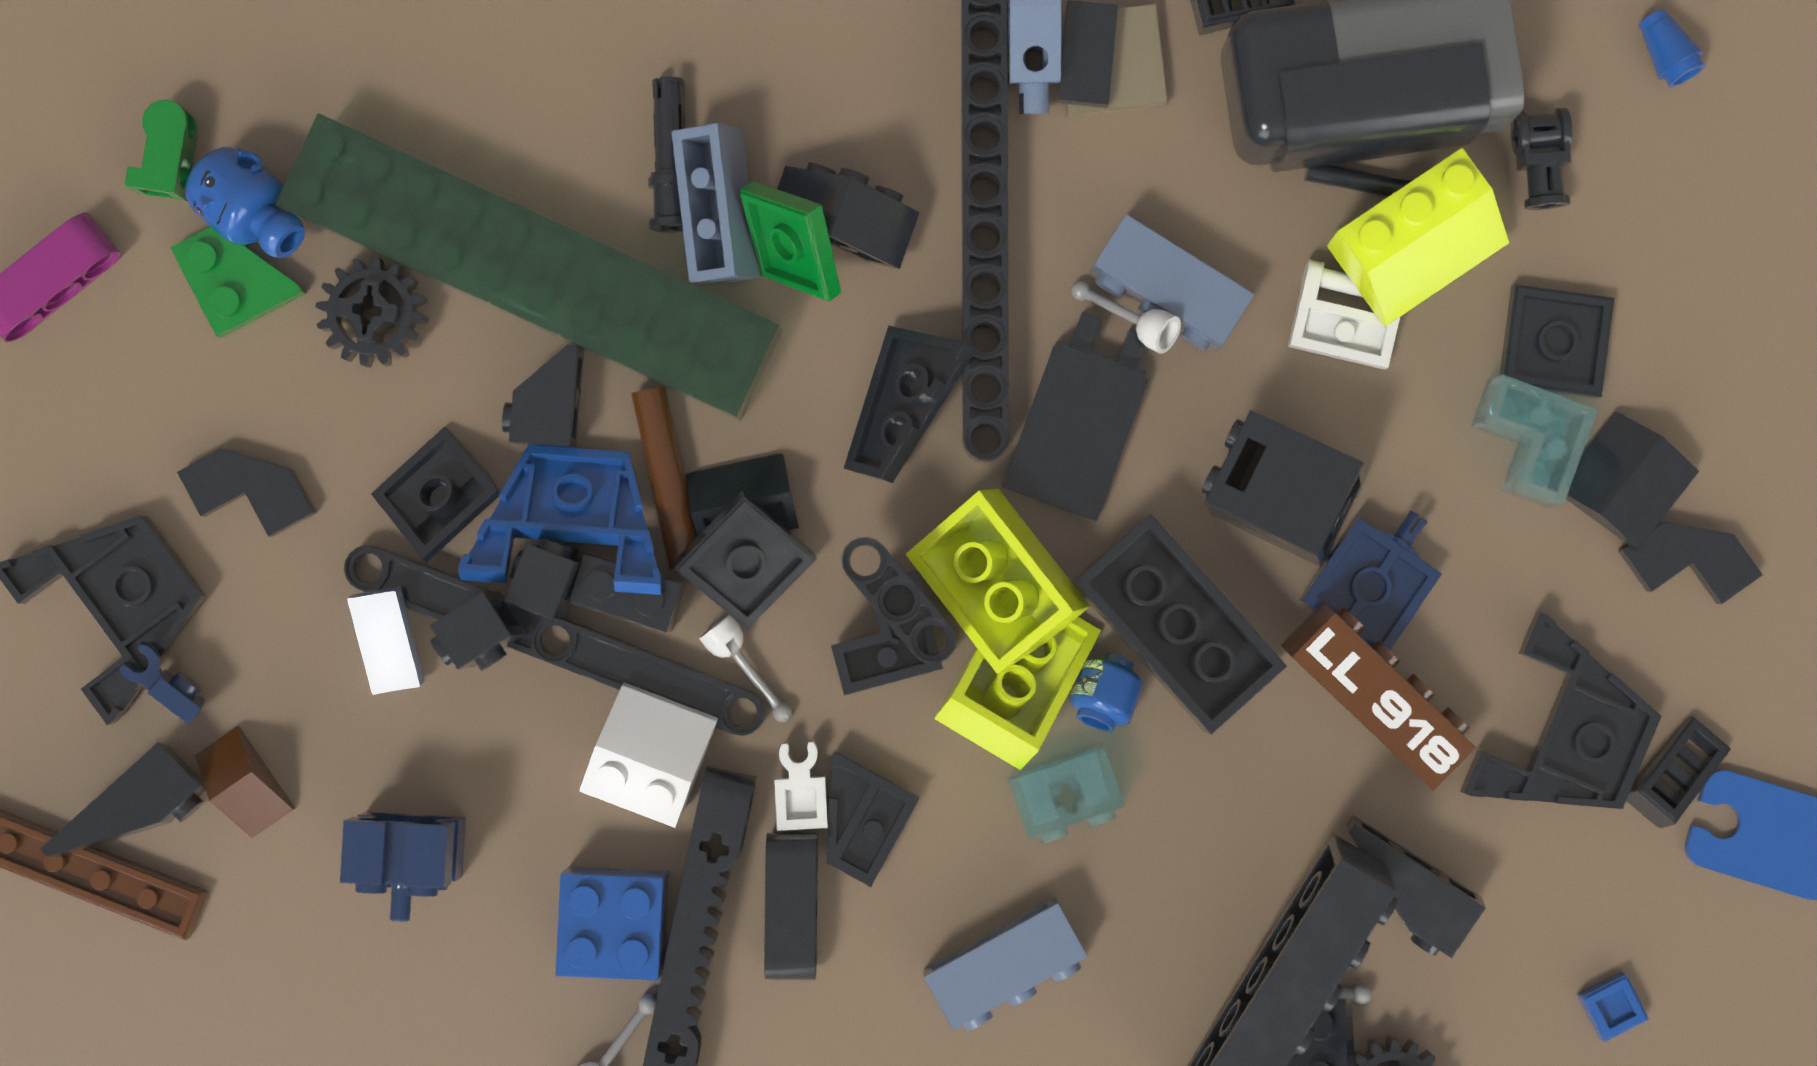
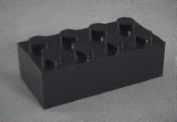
[1071,513,1288,735]

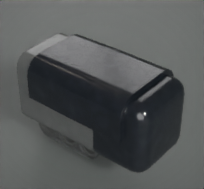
[1221,0,1524,172]

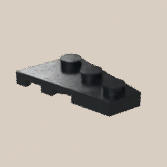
[844,325,977,483]

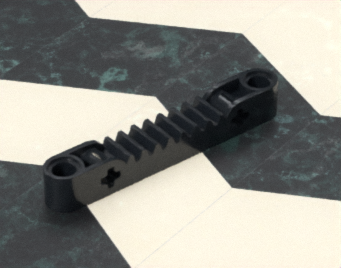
[643,766,757,1066]

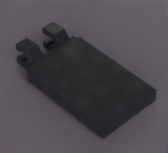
[1002,312,1148,521]

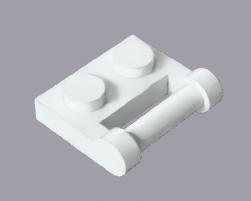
[1287,259,1400,370]

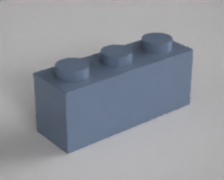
[671,123,760,285]
[1090,214,1255,352]
[923,897,1087,1031]

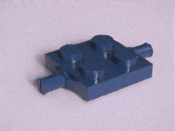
[1299,511,1442,650]

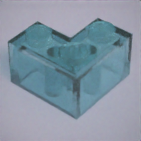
[1471,374,1598,508]

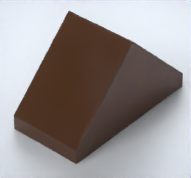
[195,726,295,838]

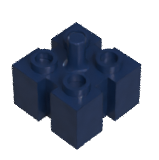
[340,811,466,922]

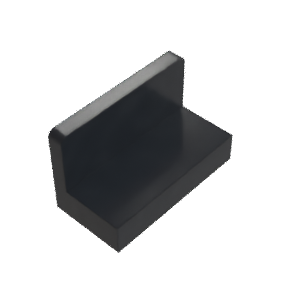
[686,453,799,536]

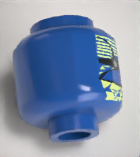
[1070,653,1143,732]

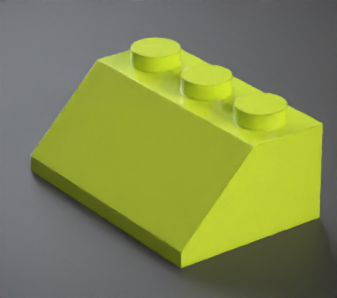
[1327,148,1509,327]
[905,488,1090,674]

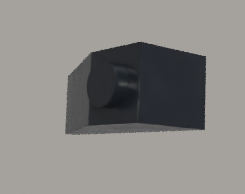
[40,742,206,857]
[1348,815,1486,958]

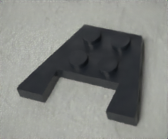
[0,515,206,725]
[1460,612,1662,809]

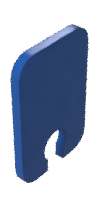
[1684,770,1817,900]

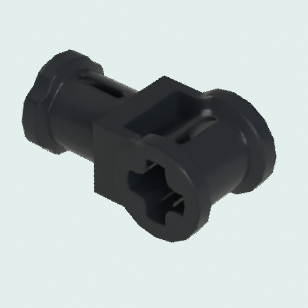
[1510,107,1572,210]

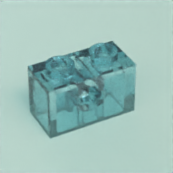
[1007,745,1125,844]

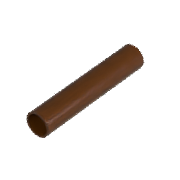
[631,386,697,570]

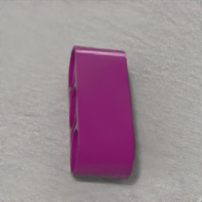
[0,213,121,343]

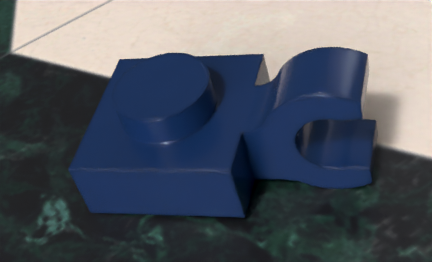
[119,641,205,725]

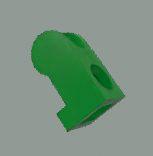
[124,100,197,201]

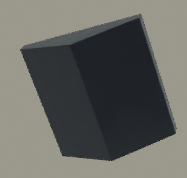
[1554,411,1699,551]
[371,426,500,562]

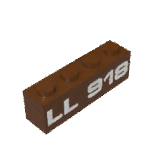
[1281,602,1476,791]

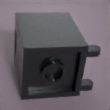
[1202,410,1366,567]

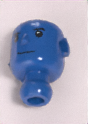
[185,147,305,258]

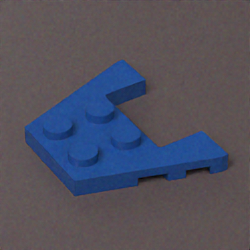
[458,445,662,595]

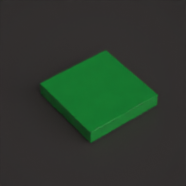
[740,181,842,301]

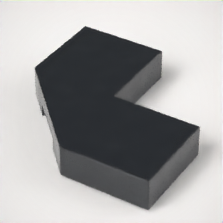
[177,448,316,537]
[1618,522,1763,604]

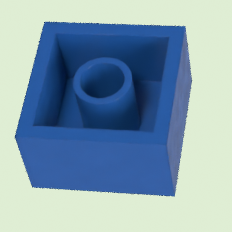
[555,867,669,981]

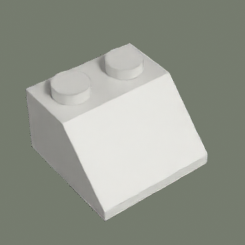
[580,682,718,828]

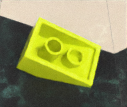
[934,617,1101,770]

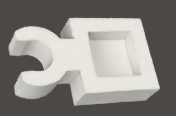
[774,741,828,831]

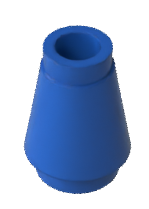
[1638,9,1706,88]

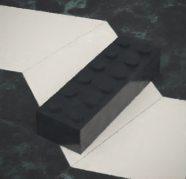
[1188,833,1398,1066]

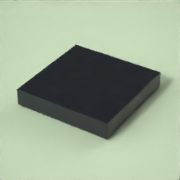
[1498,284,1614,398]
[673,491,817,629]

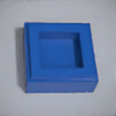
[1577,972,1649,1042]

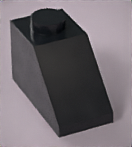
[502,344,584,448]

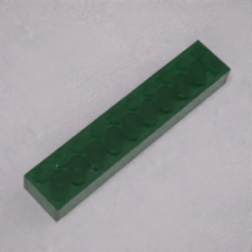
[275,113,782,421]

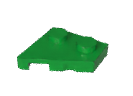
[170,226,306,338]

